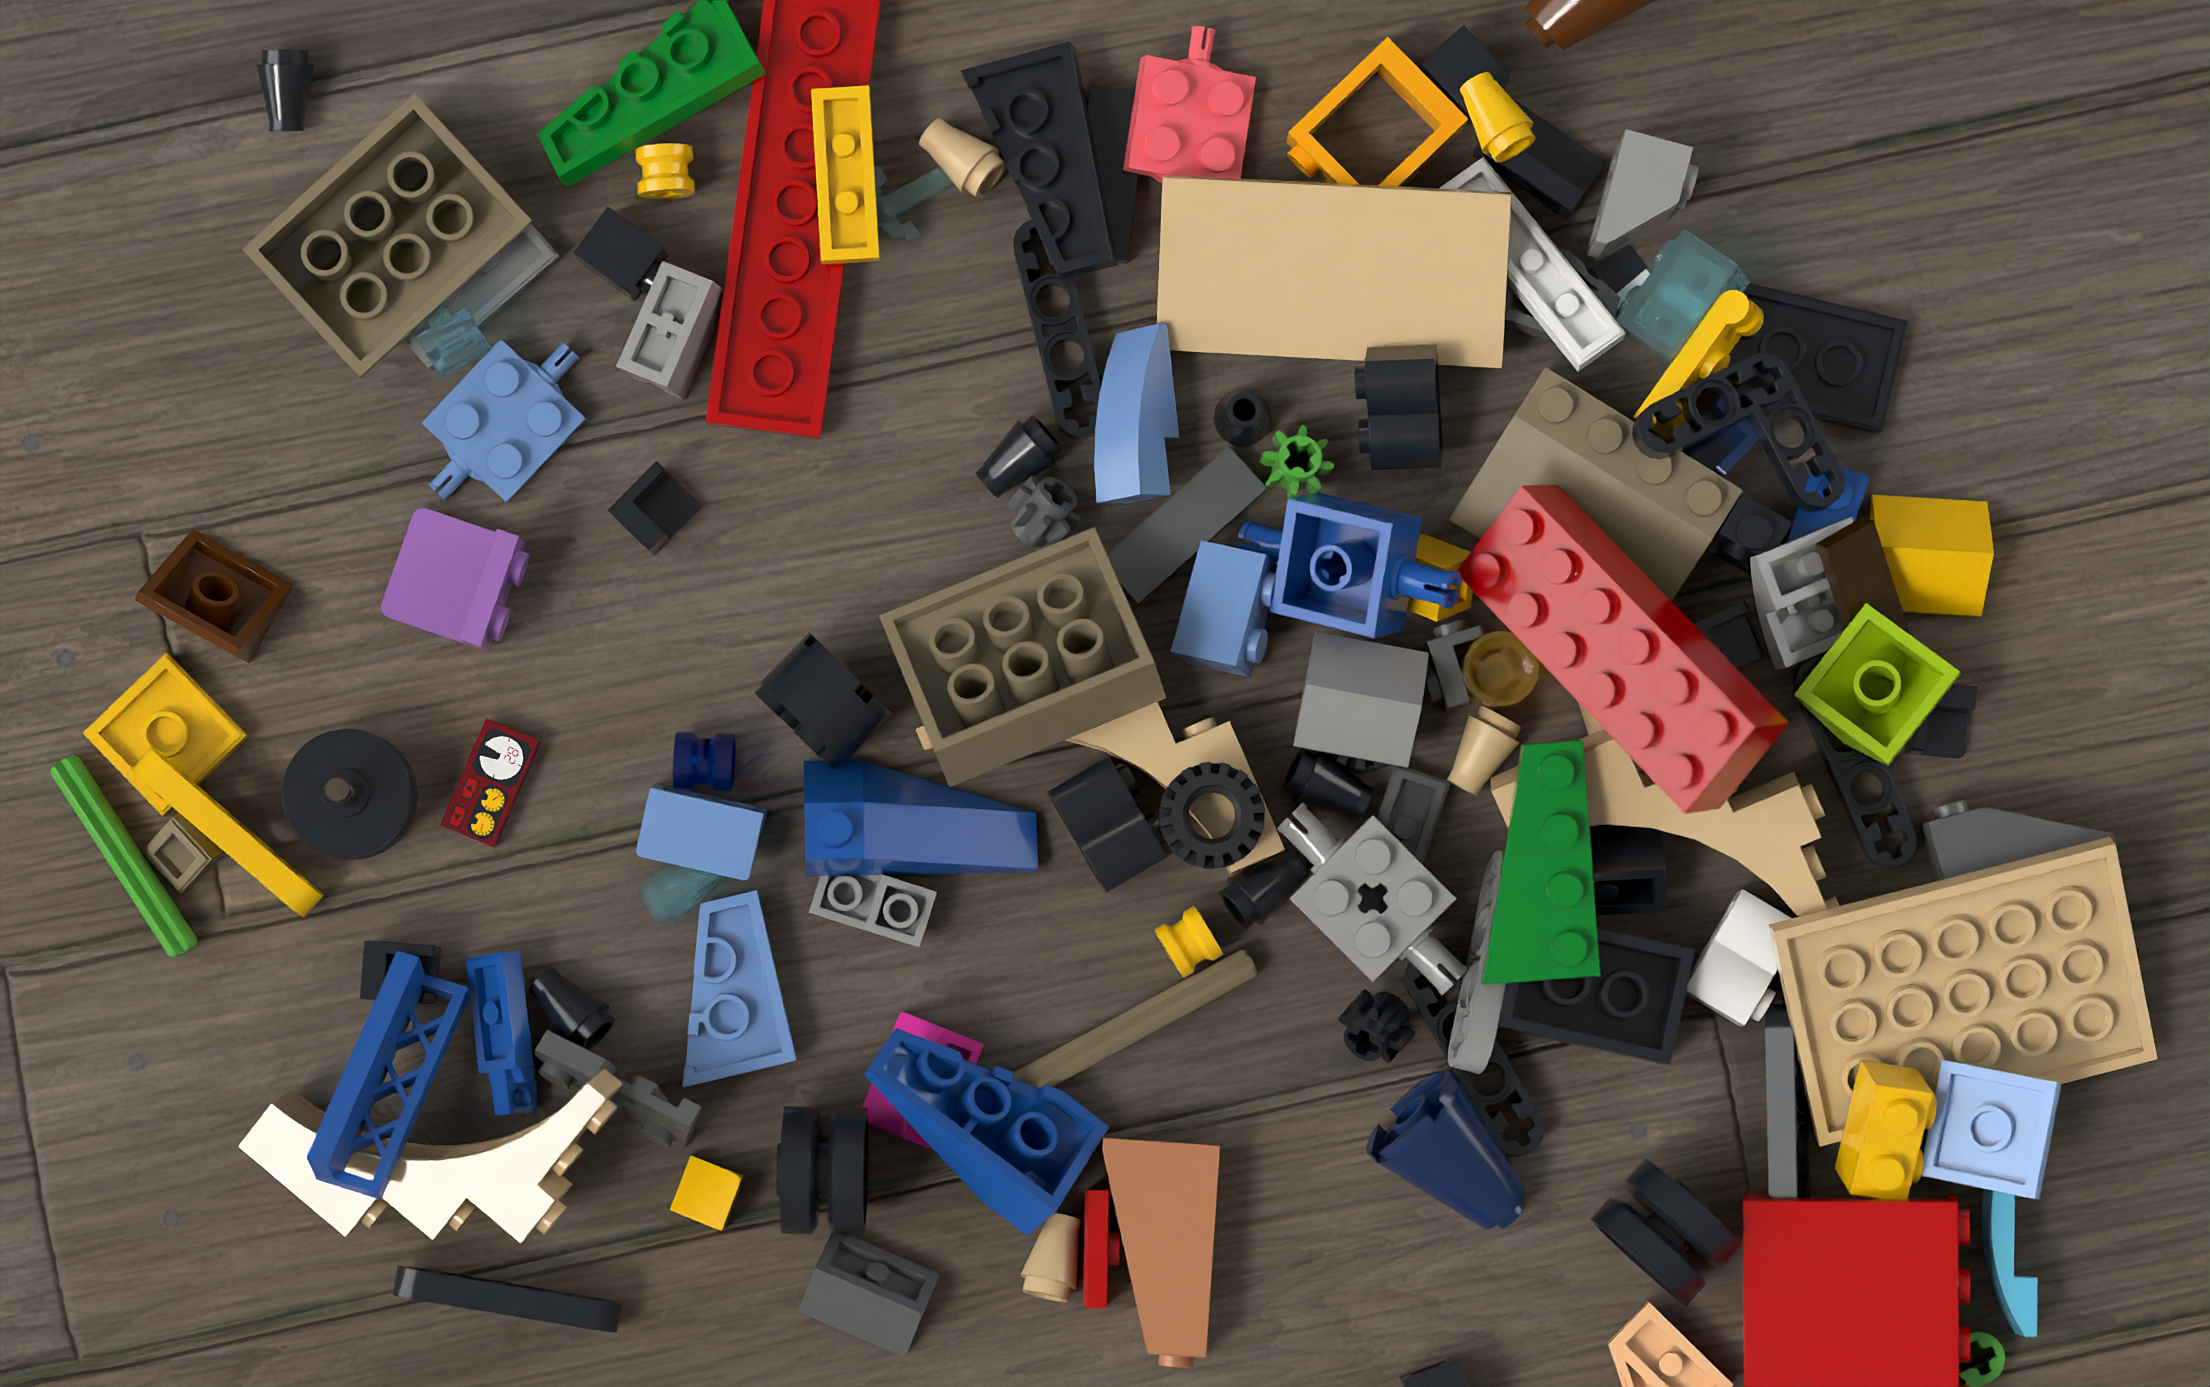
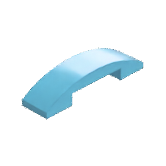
[1982,1189,2037,1337]

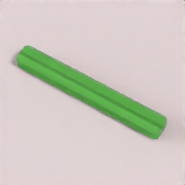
[50,755,198,958]

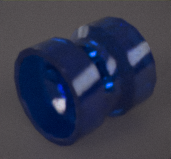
[673,731,736,792]

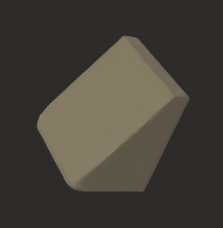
[142,813,226,894]

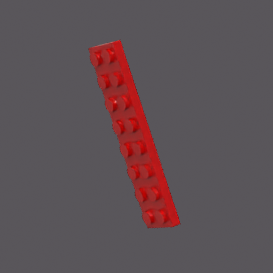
[705,0,882,440]

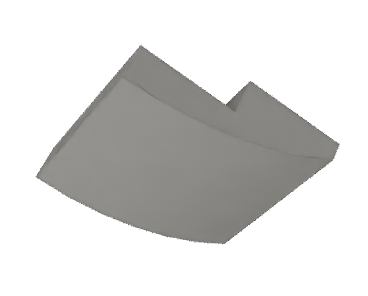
[1750,517,1853,670]

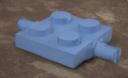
[422,339,586,503]

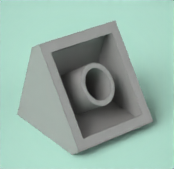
[1293,631,1429,768]

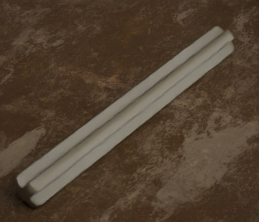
[1013,950,1258,1089]

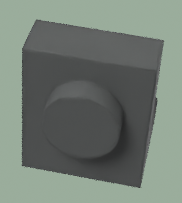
[1424,619,1486,712]

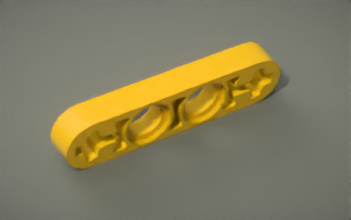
[132,747,324,918]

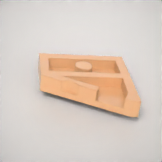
[1607,1301,1733,1387]

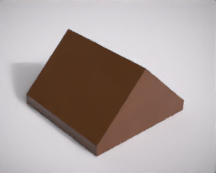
[135,529,293,663]

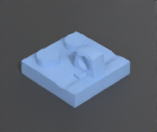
[1921,1060,2061,1199]

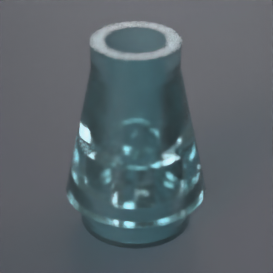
[637,865,728,926]

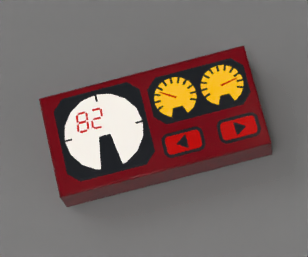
[440,718,541,848]

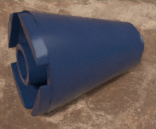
[1366,1070,1526,1229]

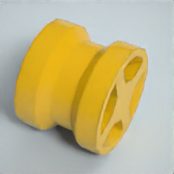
[635,143,695,199]
[1154,906,1223,979]

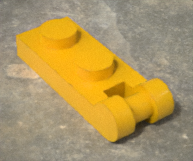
[1634,290,1764,440]

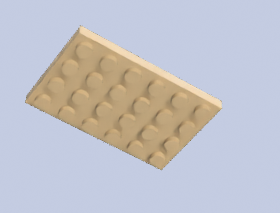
[1769,837,2158,1146]

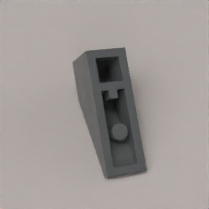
[1920,800,2116,882]

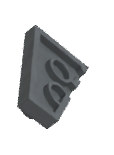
[534,1030,701,1149]

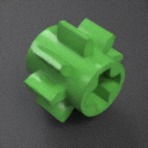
[1260,425,1334,500]

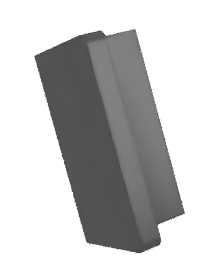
[799,1232,940,1356]

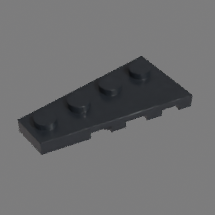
[961,41,1118,279]

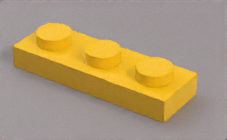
[811,85,880,265]

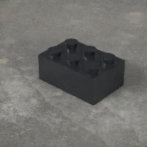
[1497,928,1695,1065]

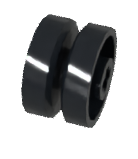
[776,1106,869,1235]
[1590,1159,1741,1306]

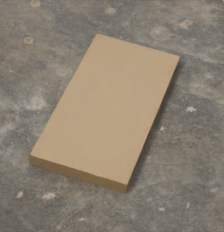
[1157,175,1512,368]

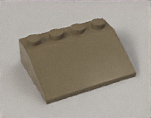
[242,93,533,378]
[1448,367,1743,602]
[879,527,1166,787]

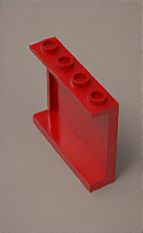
[1743,1192,1970,1387]

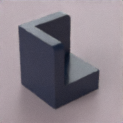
[1681,396,1759,477]

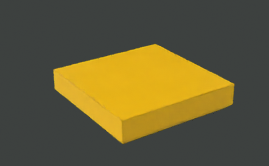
[83,652,249,817]

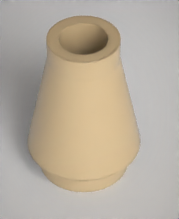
[919,118,1006,199]
[1447,706,1521,796]
[1020,1213,1081,1302]

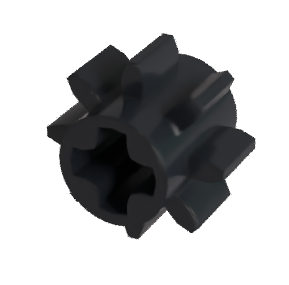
[1338,989,1415,1063]

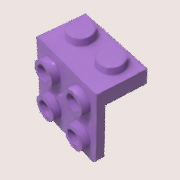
[381,508,530,652]

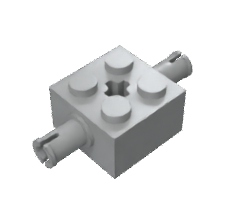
[1276,803,1469,995]

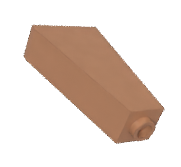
[1102,1137,1220,1368]

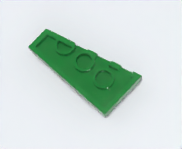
[537,0,766,187]
[1481,740,1600,985]

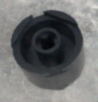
[755,632,892,769]

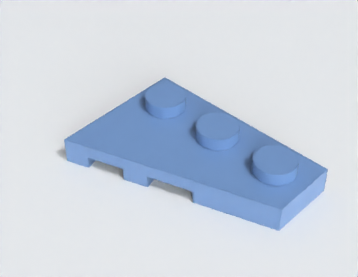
[683,890,797,1087]

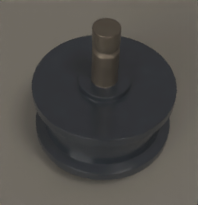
[282,729,418,860]

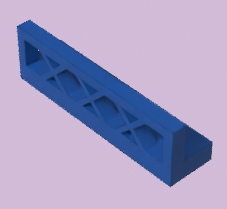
[306,951,471,1200]

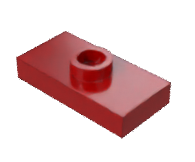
[1083,1189,1120,1308]

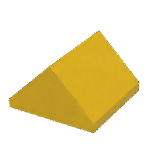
[1869,495,1994,617]

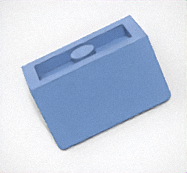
[636,783,769,880]

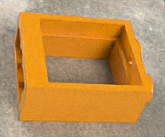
[1286,37,1468,187]

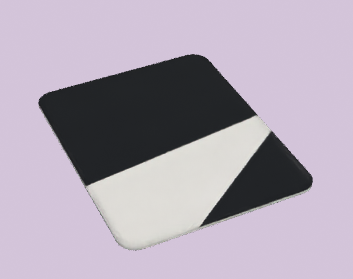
[1593,245,1660,315]

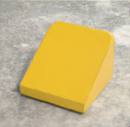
[670,1155,745,1231]

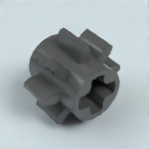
[1006,476,1081,547]

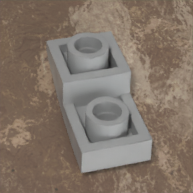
[809,874,937,948]

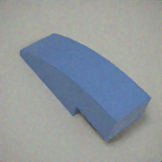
[1094,323,1179,504]

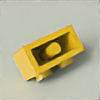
[1835,1060,1937,1199]

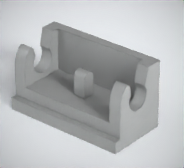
[616,261,724,400]

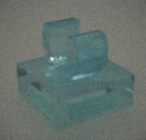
[416,303,491,378]

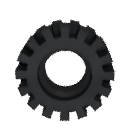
[1159,762,1265,869]

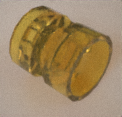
[1459,631,1539,712]

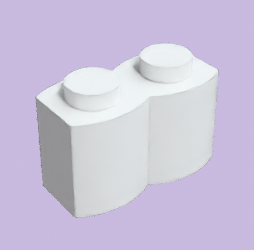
[1686,889,1792,1026]

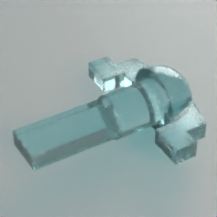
[875,166,953,242]

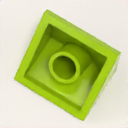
[1794,603,1961,766]

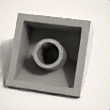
[1585,129,1699,262]

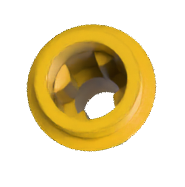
[1460,72,1535,162]

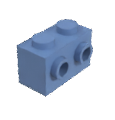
[1171,540,1277,678]

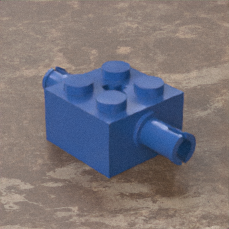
[1237,492,1462,638]

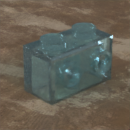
[1616,228,1751,366]

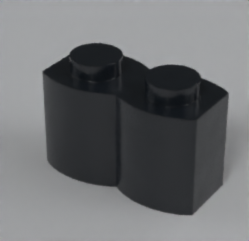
[1355,345,1443,470]
[1047,757,1167,893]

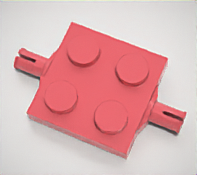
[1123,26,1256,184]

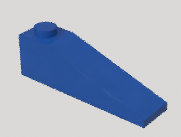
[803,760,1038,877]
[864,1028,1109,1236]

